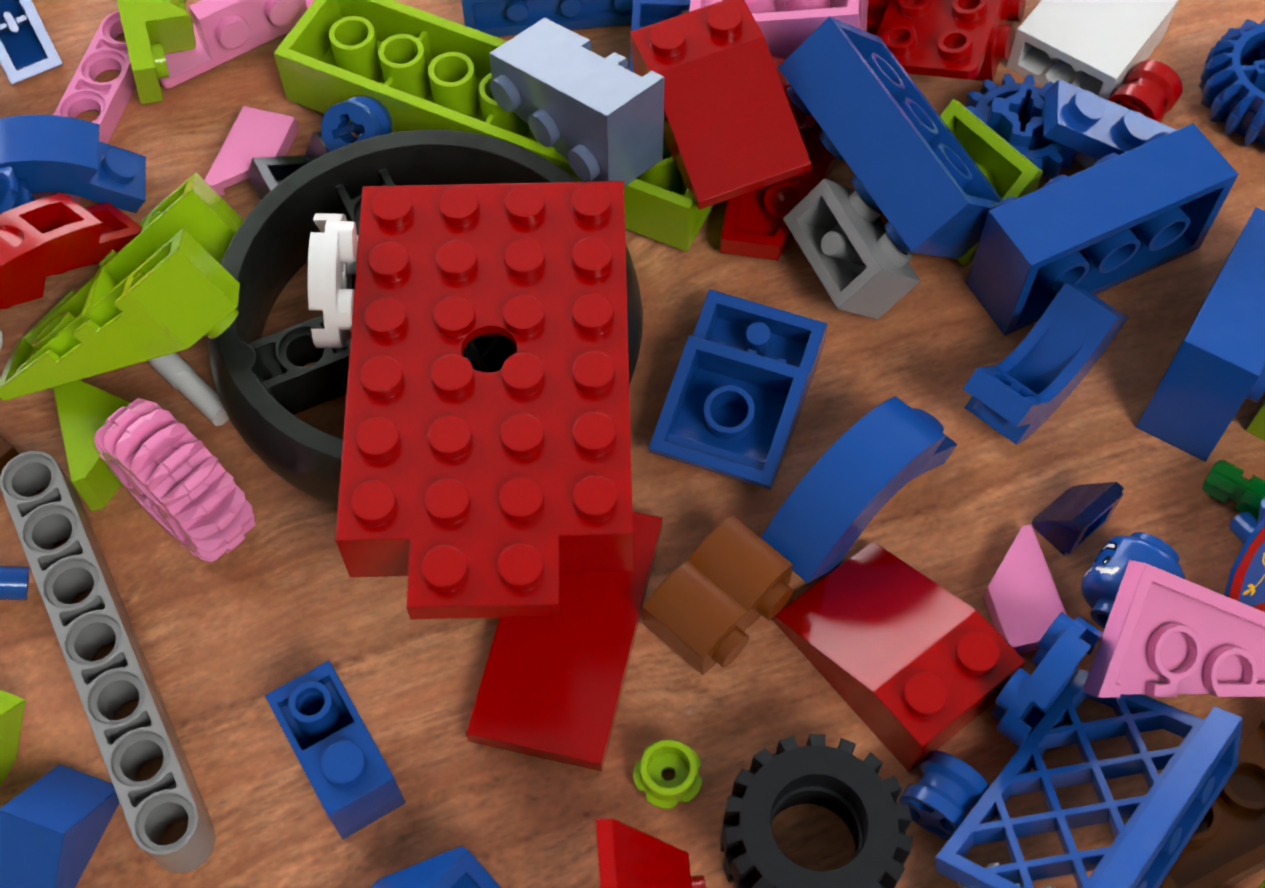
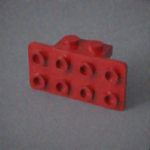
[876,0,1026,82]

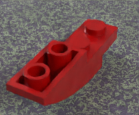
[0,193,142,309]

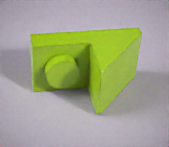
[116,0,197,105]

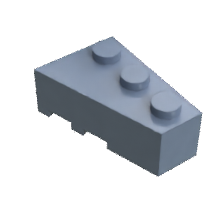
[489,17,665,187]

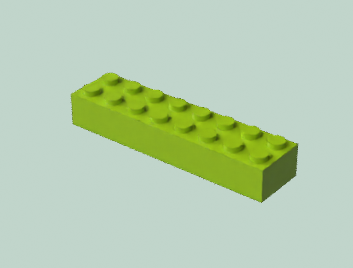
[273,0,714,252]

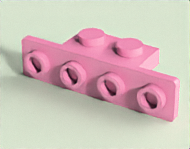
[159,0,314,89]

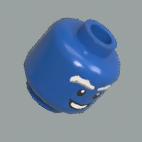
[1081,532,1185,629]

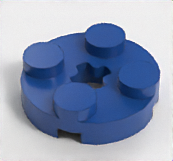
[991,612,1103,748]

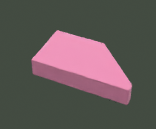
[204,106,299,196]
[983,524,1067,654]

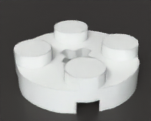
[308,213,359,348]

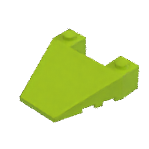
[0,172,244,401]

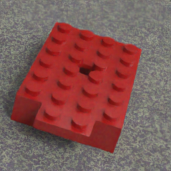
[335,181,633,620]

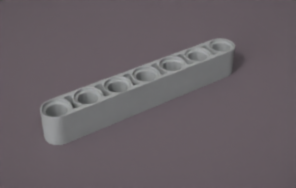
[0,451,216,873]

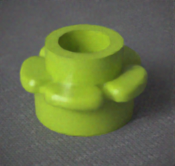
[633,740,702,809]

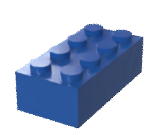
[778,17,1003,259]
[966,123,1239,336]

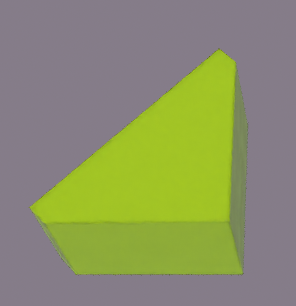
[53,380,130,512]

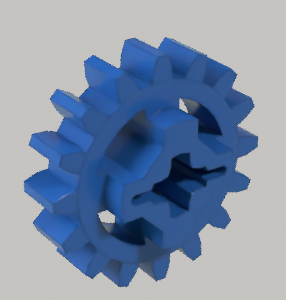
[965,74,1078,179]

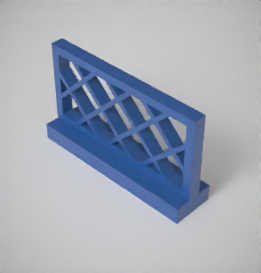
[935,669,1243,888]

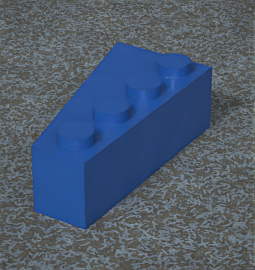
[1136,207,1265,462]

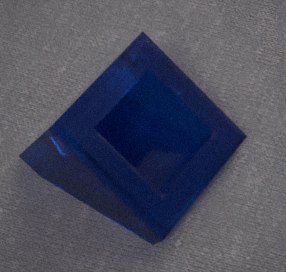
[1031,482,1124,555]

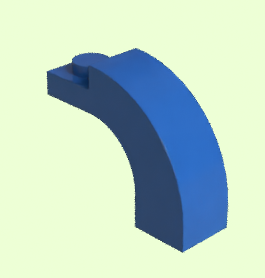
[0,114,146,213]
[963,282,1129,445]
[760,396,957,583]

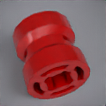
[1108,60,1183,123]

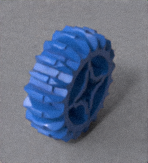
[1199,19,1265,148]

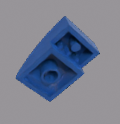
[648,289,827,490]

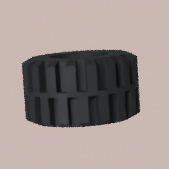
[721,734,913,888]

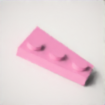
[1082,560,1265,698]

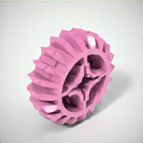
[94,398,256,562]

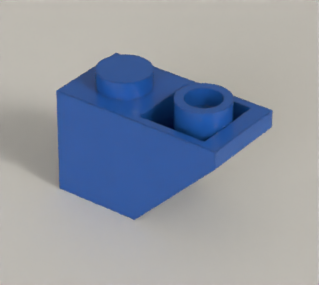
[265,660,406,839]

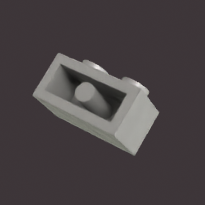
[783,178,921,320]

